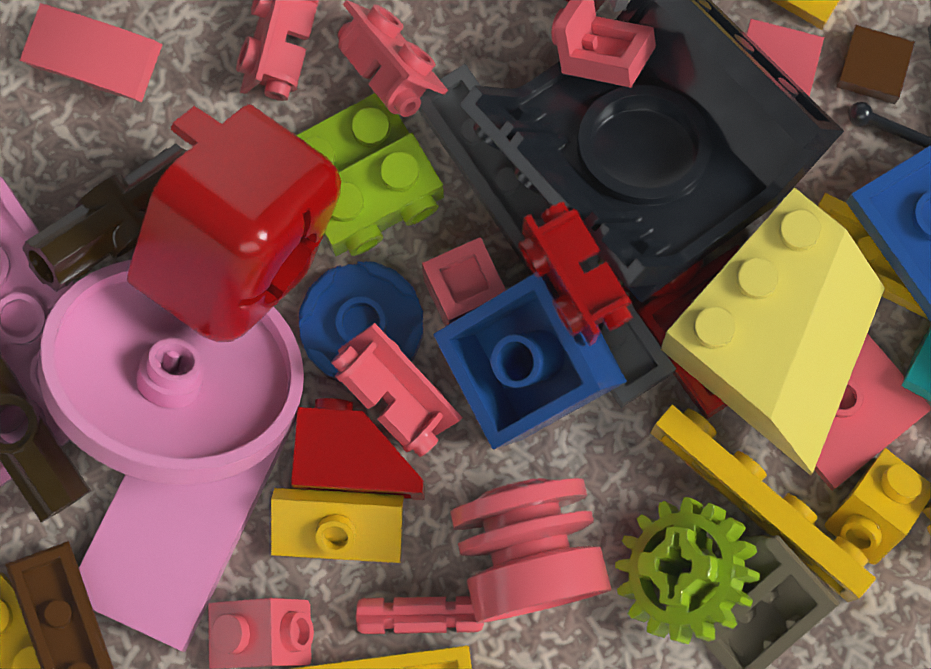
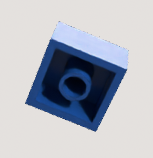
[433,274,627,450]

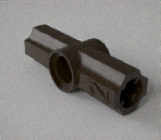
[22,143,188,292]
[0,352,91,523]

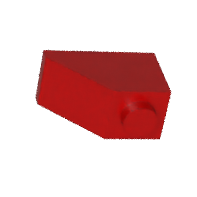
[291,398,425,500]

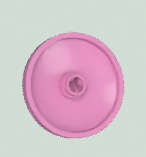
[38,260,304,485]

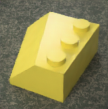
[661,187,885,475]

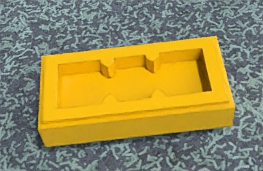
[271,488,404,563]

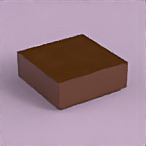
[836,25,915,104]

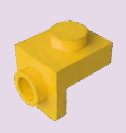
[825,448,931,565]

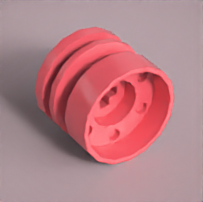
[450,478,611,624]

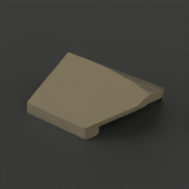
[700,535,840,669]

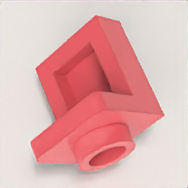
[551,0,656,88]
[208,598,314,669]

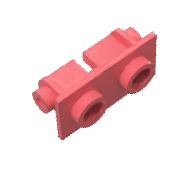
[236,0,319,101]
[338,0,448,117]
[331,323,463,457]

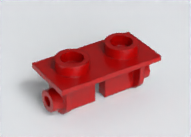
[518,202,633,346]

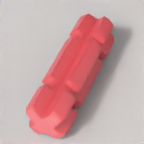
[356,596,484,634]

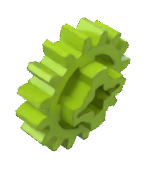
[615,497,760,644]

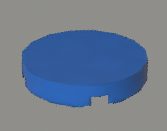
[299,261,424,383]

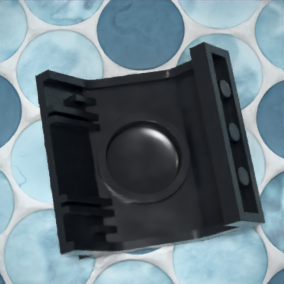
[460,0,844,303]

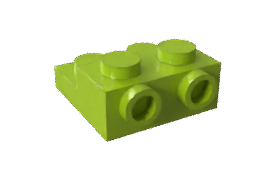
[296,93,444,256]

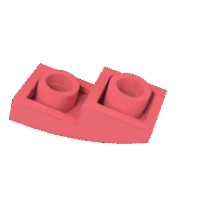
[19,3,162,103]

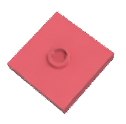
[814,333,931,491]

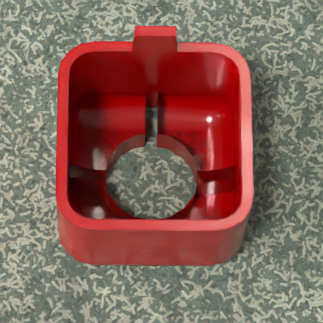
[127,104,341,343]

